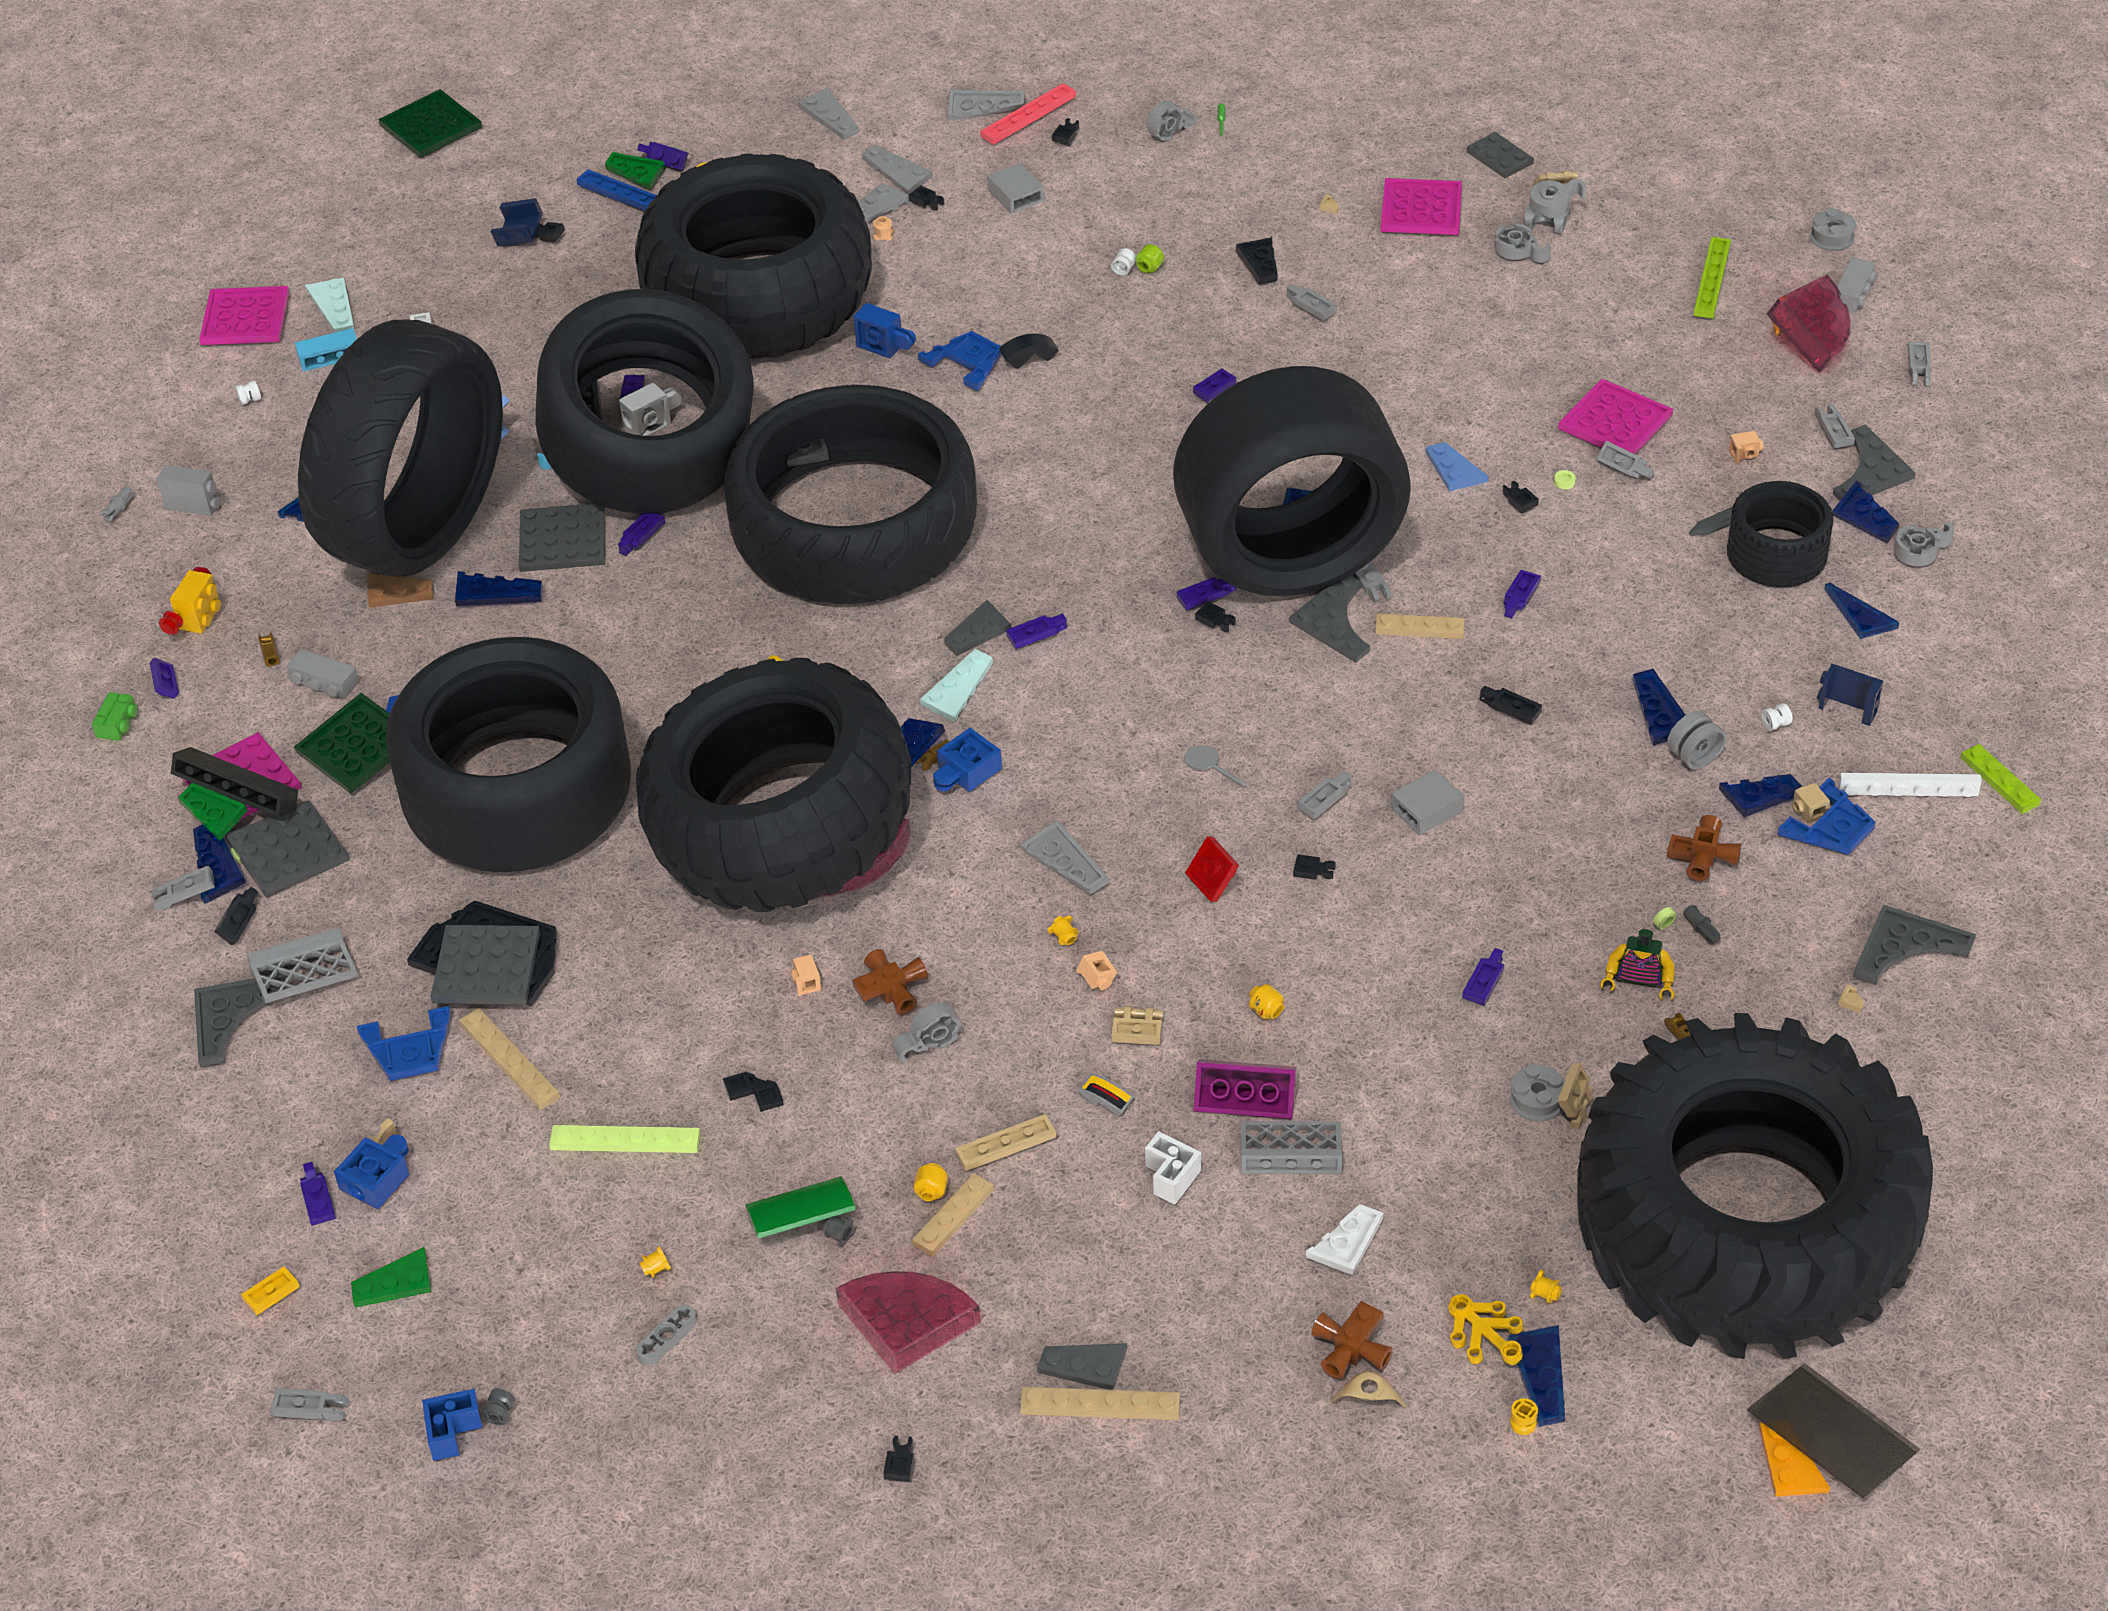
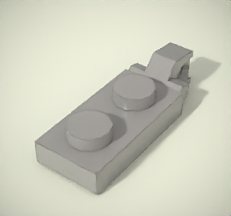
[1286,284,1337,321]
[1596,441,1655,479]
[1297,771,1351,820]

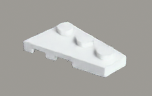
[1306,1204,1383,1275]

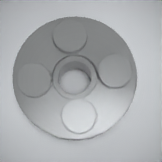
[1810,208,1856,251]
[1510,1064,1565,1122]

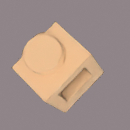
[1729,431,1763,463]
[1076,951,1117,990]
[791,955,821,996]

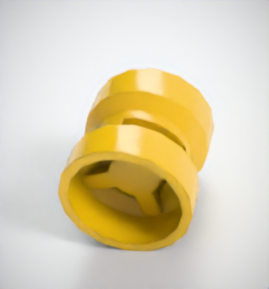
[1510,1398,1538,1435]

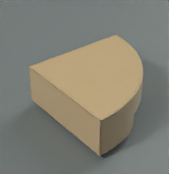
[1319,194,1339,214]
[1838,984,1863,1014]
[373,1118,397,1145]

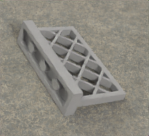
[247,927,358,1004]
[1241,1121,1342,1174]

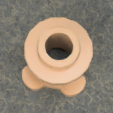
[873,216,894,241]

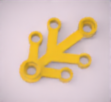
[1448,1294,1524,1365]

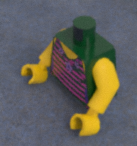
[1600,929,1675,1000]

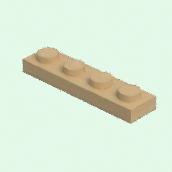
[1375,614,1464,639]
[955,1114,1056,1172]
[912,1173,994,1257]

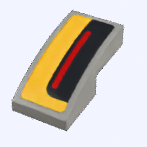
[1077,1073,1134,1117]

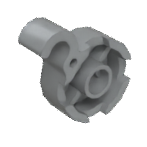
[1147,100,1197,141]
[1530,179,1586,218]
[1495,223,1551,263]
[1894,522,1955,566]
[892,1003,962,1063]

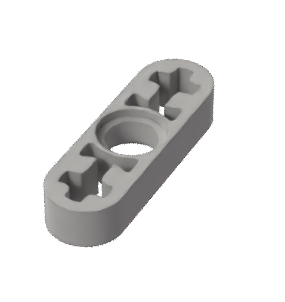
[636,1305,697,1365]

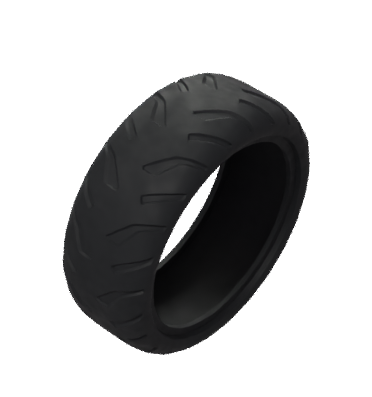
[298,319,503,577]
[724,384,977,604]

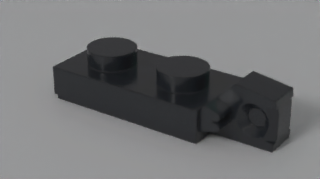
[1479,685,1542,725]
[214,886,258,945]

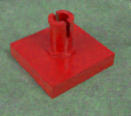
[1185,836,1239,902]

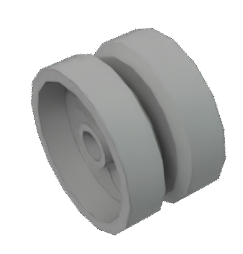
[1667,711,1727,770]

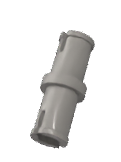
[101,486,135,521]

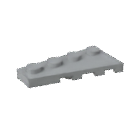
[798,87,859,140]
[948,90,1025,121]
[862,145,933,195]
[858,183,910,225]
[1020,821,1109,895]

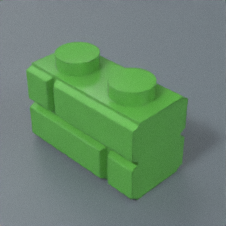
[91,692,138,741]

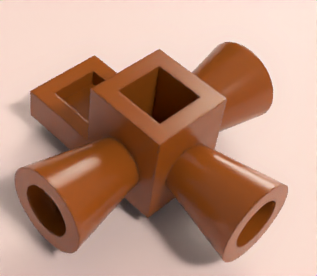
[1666,815,1742,881]
[852,949,928,1015]
[1311,1301,1393,1379]

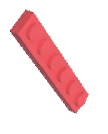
[981,83,1076,145]

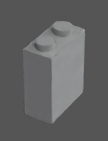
[987,163,1044,214]
[156,465,220,516]
[1391,770,1464,836]

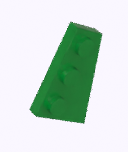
[605,152,665,189]
[178,783,248,841]
[351,1247,431,1308]

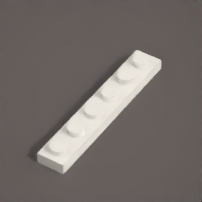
[1838,773,1982,797]

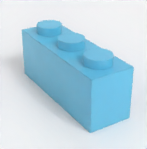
[295,328,357,372]

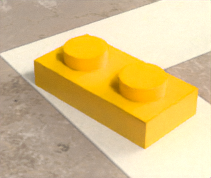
[241,1266,300,1316]

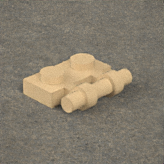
[1533,170,1578,185]
[1111,1006,1163,1045]
[1558,1063,1593,1129]

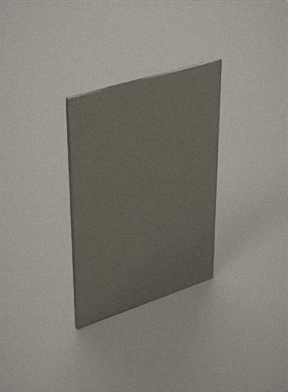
[1747,1363,1920,1499]

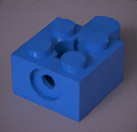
[853,303,916,359]
[933,728,1002,792]
[334,1135,409,1209]

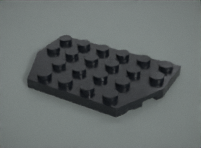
[407,900,557,1006]

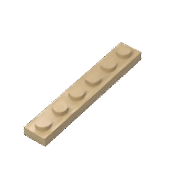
[459,1008,560,1111]
[1020,1387,1180,1420]

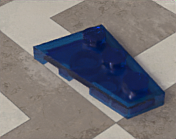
[1832,480,1899,543]
[1719,774,1802,817]

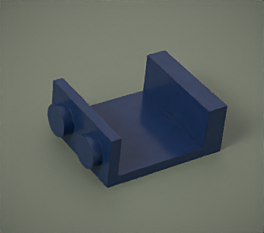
[490,198,543,246]
[1817,664,1884,726]

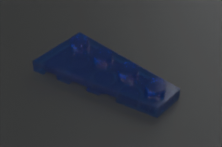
[455,571,543,606]
[1632,668,1685,746]
[193,825,246,904]

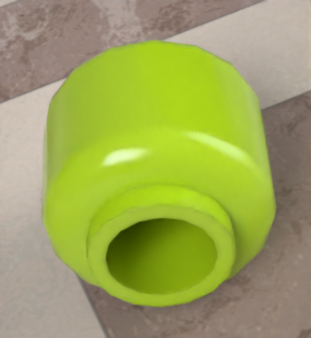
[1135,244,1164,273]

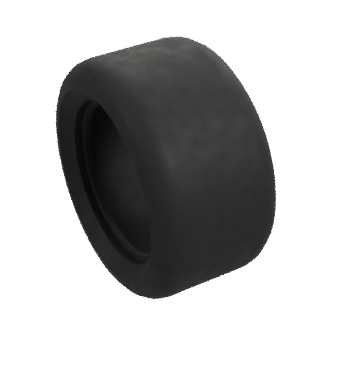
[536,289,754,514]
[1173,366,1411,596]
[386,637,631,872]

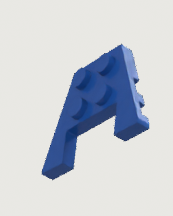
[918,331,1002,391]
[1777,778,1876,855]
[356,1006,451,1081]

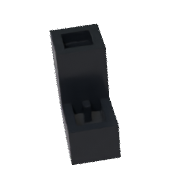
[999,333,1059,369]

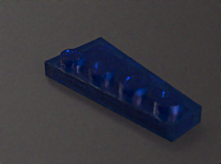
[1508,1325,1565,1427]

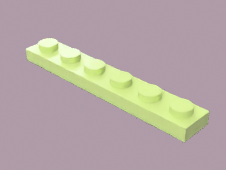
[549,1125,700,1153]

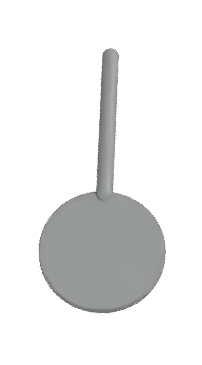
[1185,745,1246,786]

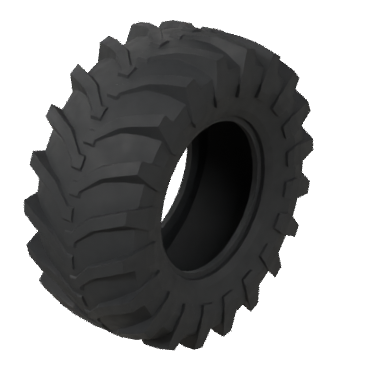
[1577,1013,1933,1359]

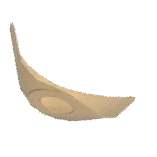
[1331,1370,1406,1408]

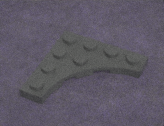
[1832,424,1916,506]
[1289,575,1370,663]
[1853,905,1976,984]
[194,974,292,1067]

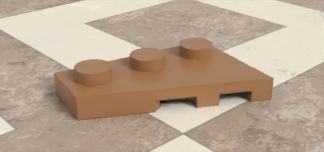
[367,573,433,608]

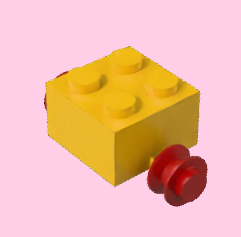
[158,567,221,634]

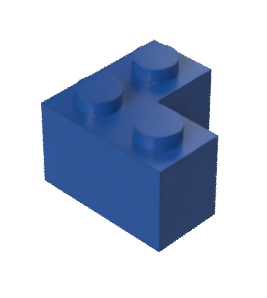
[422,1388,483,1461]

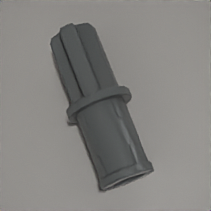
[1683,905,1721,944]

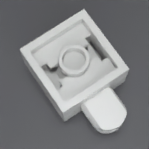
[619,383,682,436]

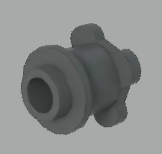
[823,1215,856,1247]

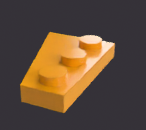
[1759,1420,1830,1497]

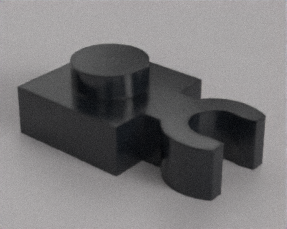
[1052,118,1079,145]
[909,185,944,211]
[534,222,565,241]
[1502,481,1539,513]
[1195,601,1236,632]
[1293,854,1336,880]
[883,1435,914,1482]

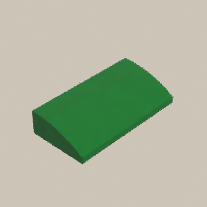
[745,1176,856,1239]

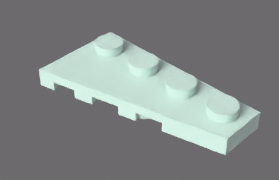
[305,278,355,333]
[920,649,993,723]

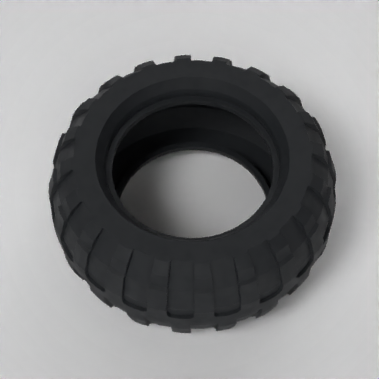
[635,153,872,359]
[636,658,911,912]

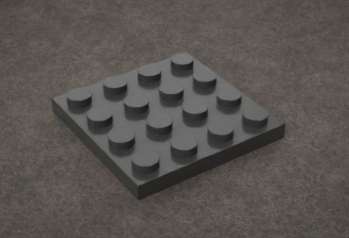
[519,503,605,572]
[226,800,349,897]
[430,925,540,1005]

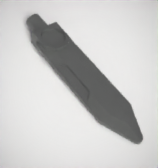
[1689,506,1733,536]

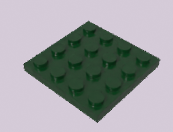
[378,89,482,158]
[294,693,390,794]

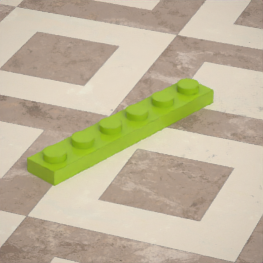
[1693,237,1731,319]

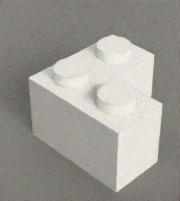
[1145,1131,1201,1205]

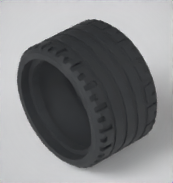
[1727,481,1834,587]

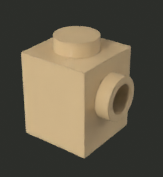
[1792,783,1830,823]

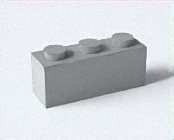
[1833,257,1877,313]
[286,649,359,699]

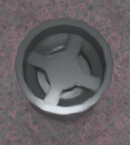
[481,1388,515,1425]

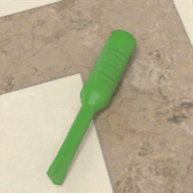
[1218,103,1225,136]

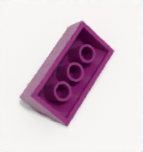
[1194,1059,1297,1119]

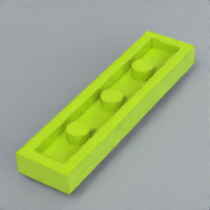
[1961,744,2041,814]

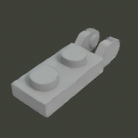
[1908,342,1932,386]
[1815,404,1855,448]
[1353,562,1392,603]
[152,866,215,910]
[270,1388,349,1421]

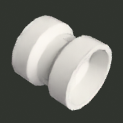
[1111,248,1136,276]
[235,380,261,405]
[1761,703,1792,731]

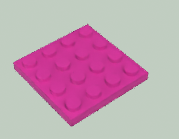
[1381,178,1462,235]
[199,286,289,345]
[1558,379,1673,454]
[181,732,302,819]

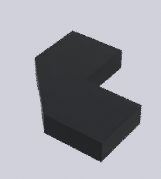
[723,1072,784,1112]

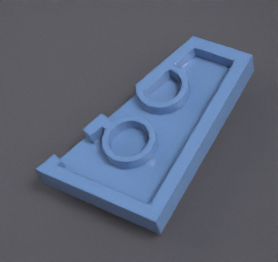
[1425,442,1488,492]

